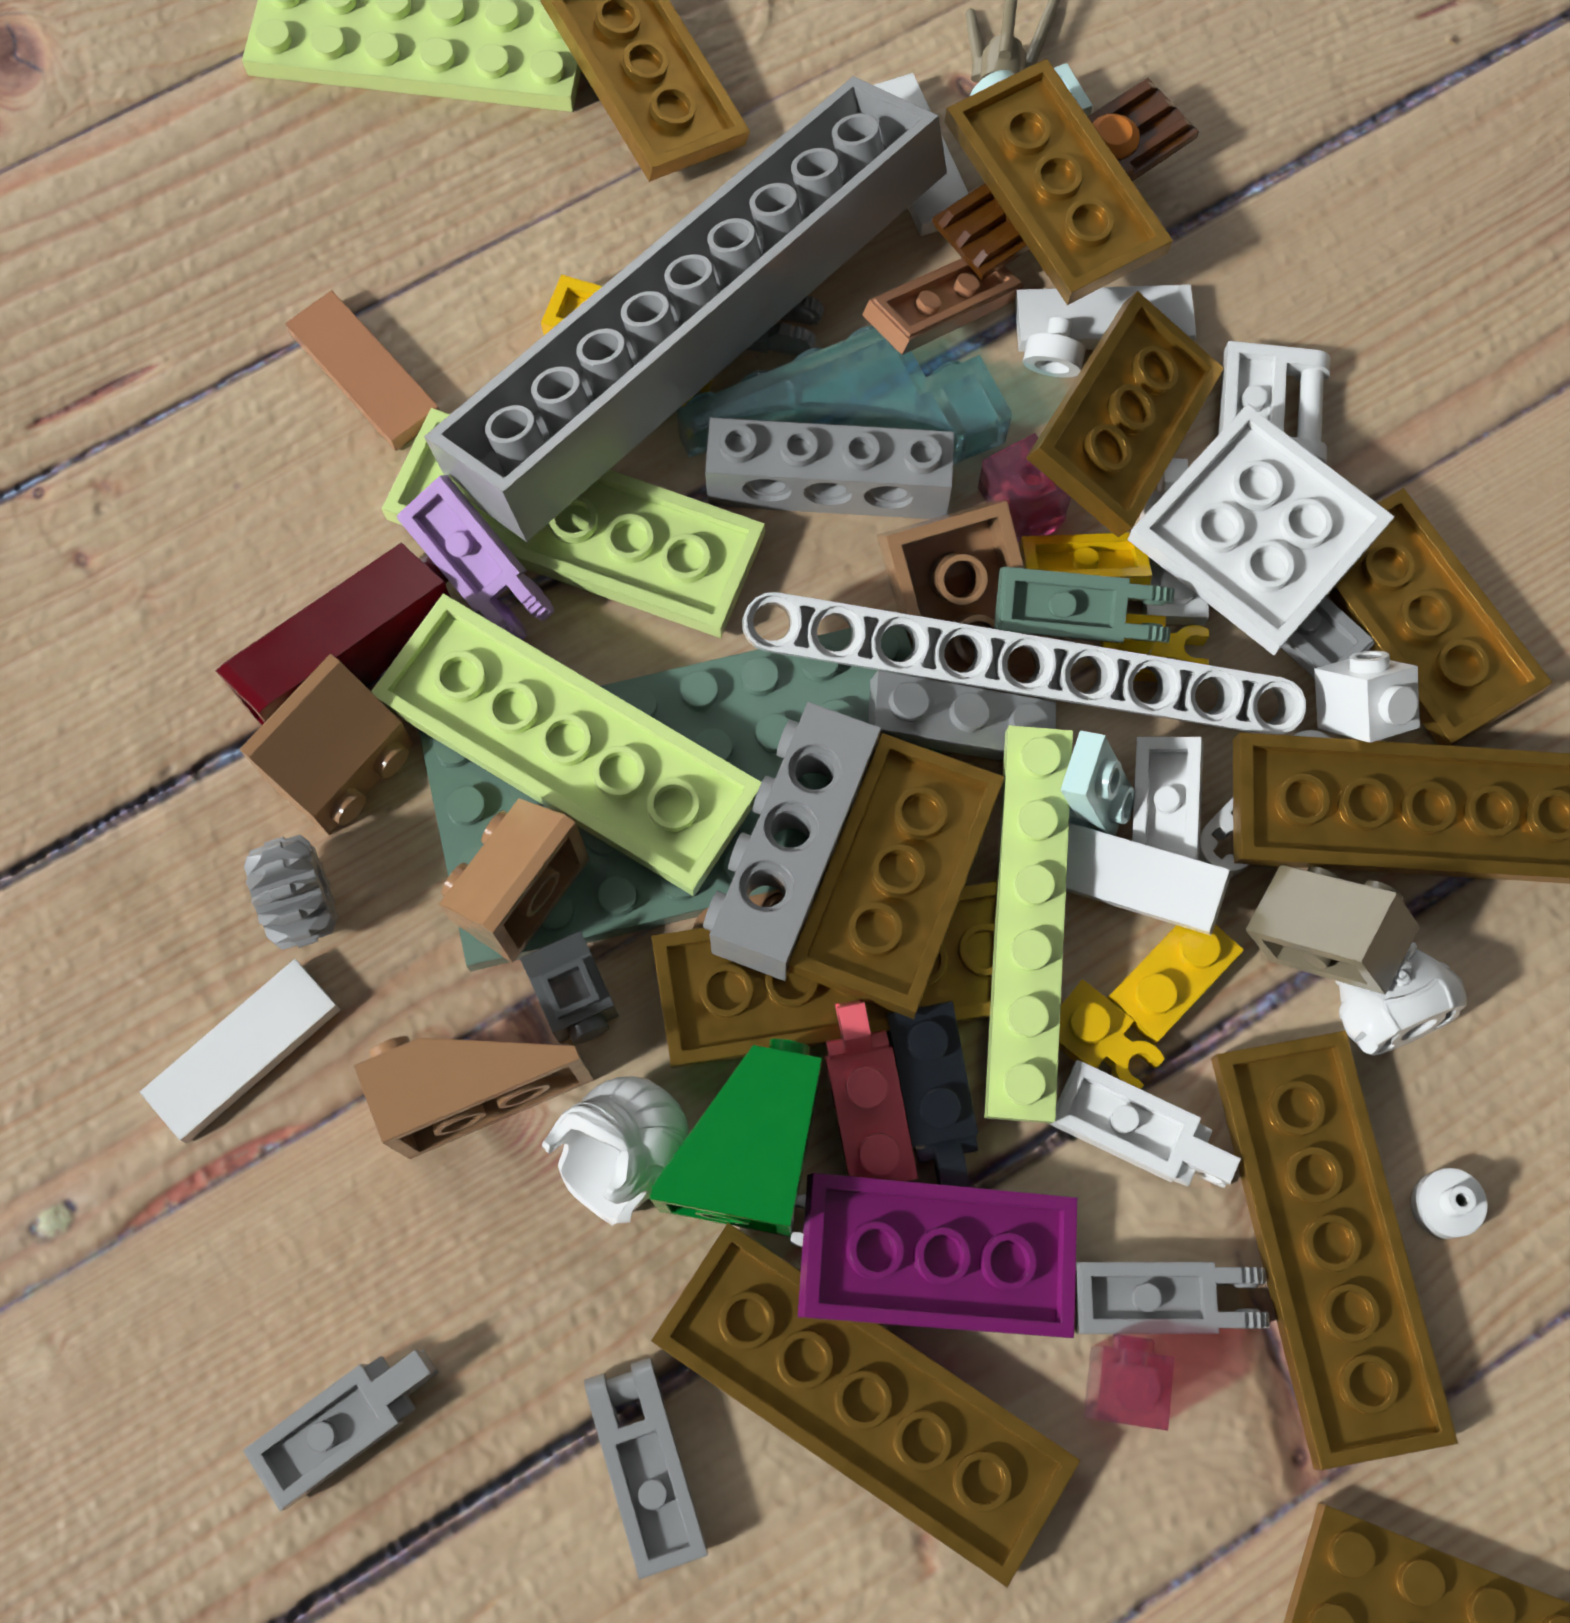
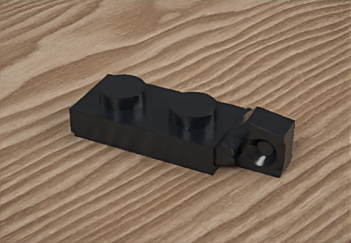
[885,1001,978,1187]

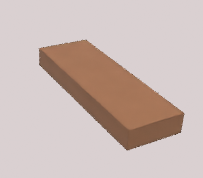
[862,258,1024,355]
[285,290,440,451]

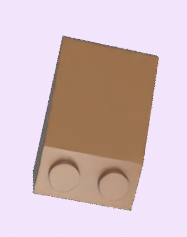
[877,501,1042,694]
[354,1036,594,1159]

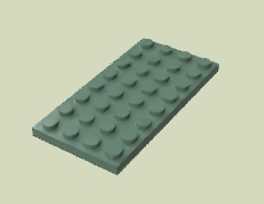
[419,626,942,972]

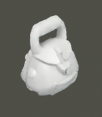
[1335,942,1467,1056]

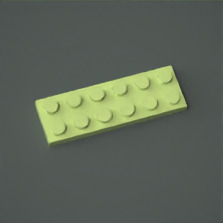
[242,0,581,112]
[382,408,765,638]
[371,594,762,896]

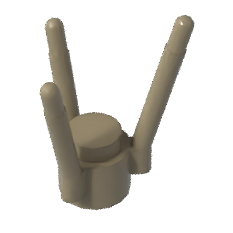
[965,0,1060,83]

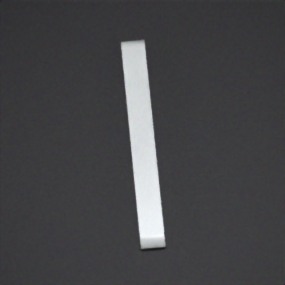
[742,592,1306,735]

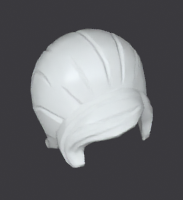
[542,1076,689,1226]

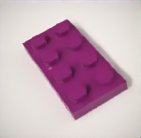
[798,1173,1078,1338]

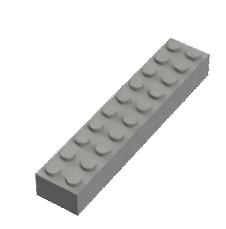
[424,76,947,542]

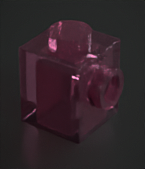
[977,433,1071,542]
[1084,1334,1175,1431]

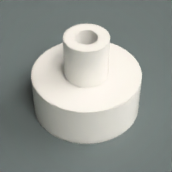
[1023,317,1086,378]
[1411,1168,1487,1239]

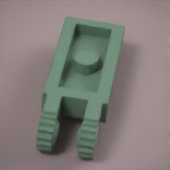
[994,567,1175,643]

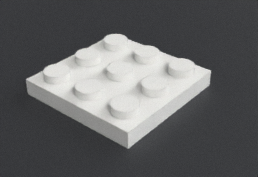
[1127,404,1394,655]

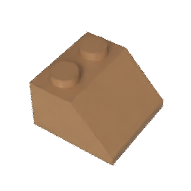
[239,653,414,835]
[438,798,590,963]

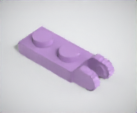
[397,475,555,640]

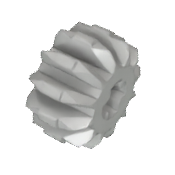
[244,835,338,950]

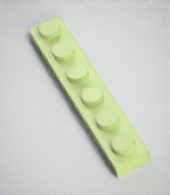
[984,725,1073,1124]

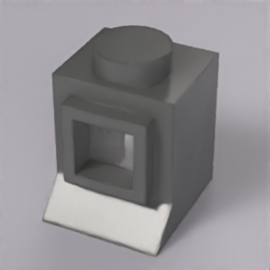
[520,931,619,1044]

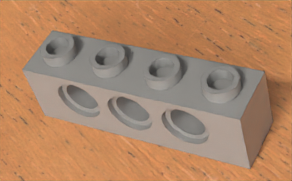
[705,418,954,519]
[703,702,881,981]

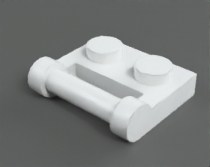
[1218,341,1331,464]

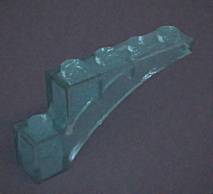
[676,326,1012,465]

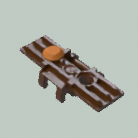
[932,78,1199,280]

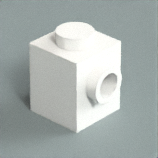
[1314,651,1420,743]

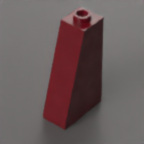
[215,542,451,726]

